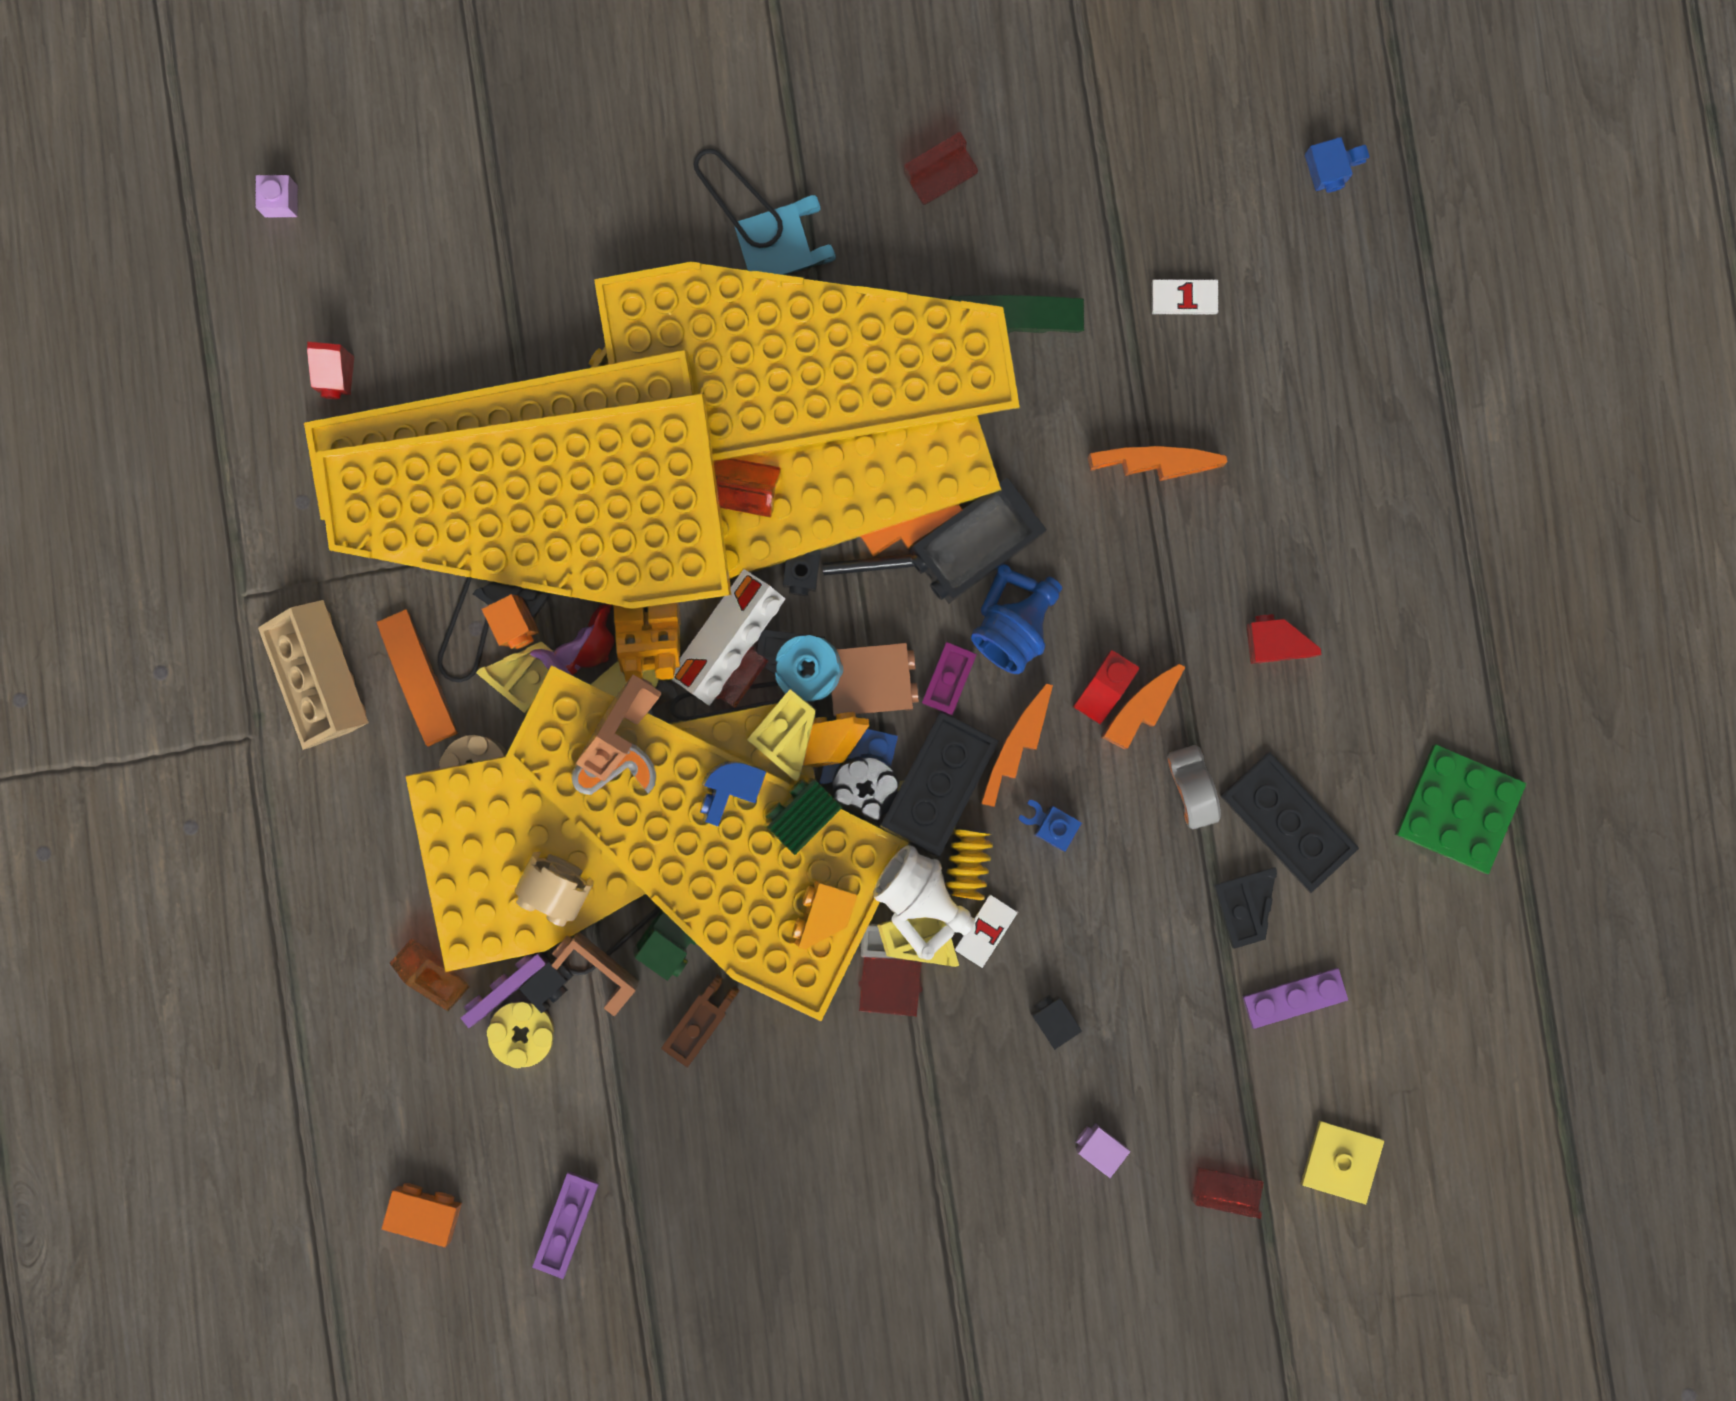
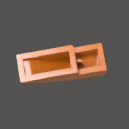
[860,505,962,557]
[1102,664,1185,749]

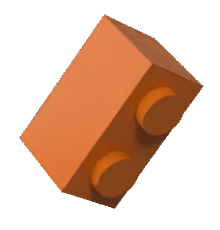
[481,594,540,650]
[381,1183,462,1248]

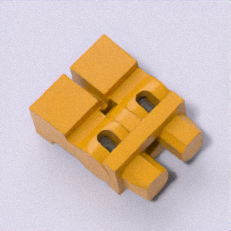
[613,603,681,682]

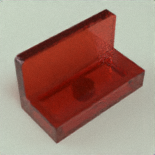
[904,132,978,205]
[714,458,781,518]
[1191,1167,1264,1219]

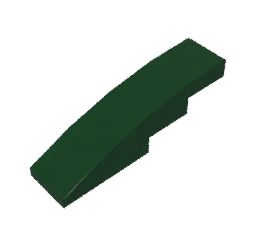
[949,295,1084,334]

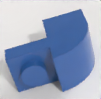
[700,762,766,826]

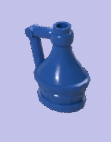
[971,565,1062,674]

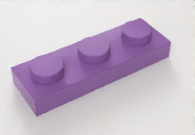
[461,952,549,1028]
[1242,968,1348,1029]
[532,1171,599,1279]

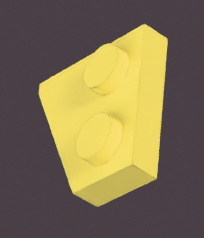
[476,642,554,713]
[877,917,959,967]

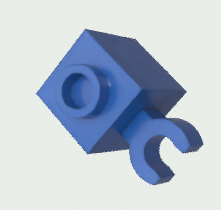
[1305,137,1370,193]
[1018,800,1082,852]

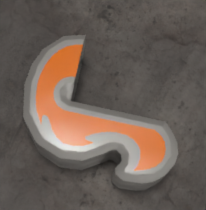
[571,743,656,795]
[1167,745,1221,829]

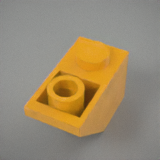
[803,712,869,767]
[792,880,857,949]

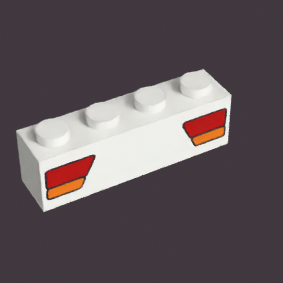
[672,569,785,706]

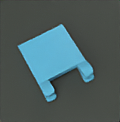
[734,195,836,275]

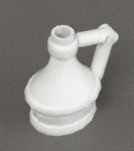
[873,845,975,960]

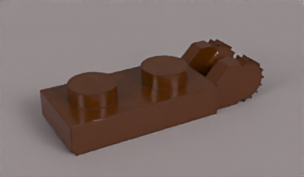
[661,974,740,1068]

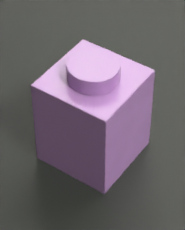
[256,175,298,217]
[1076,1123,1130,1178]

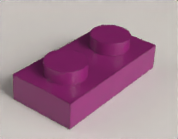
[922,642,977,716]

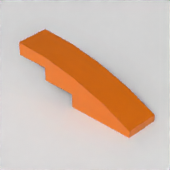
[1088,446,1228,481]
[376,609,458,747]
[980,684,1053,807]

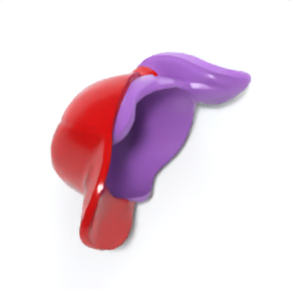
[530,604,615,675]

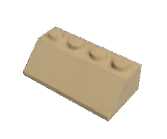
[258,600,369,750]

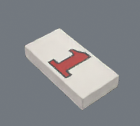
[1152,280,1218,314]
[955,894,1018,968]

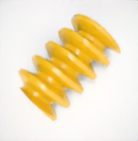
[945,829,993,900]

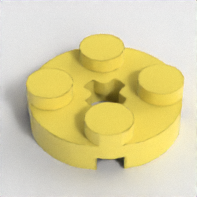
[487,1001,554,1068]

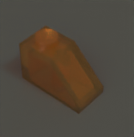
[390,938,470,1011]

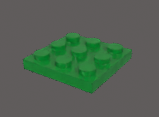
[1395,744,1527,874]

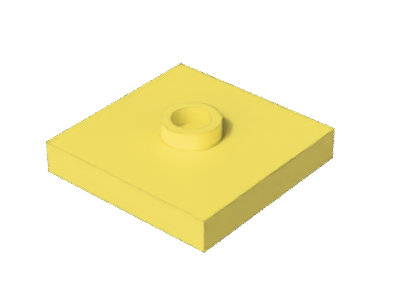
[1300,1120,1384,1205]

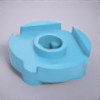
[775,635,843,702]

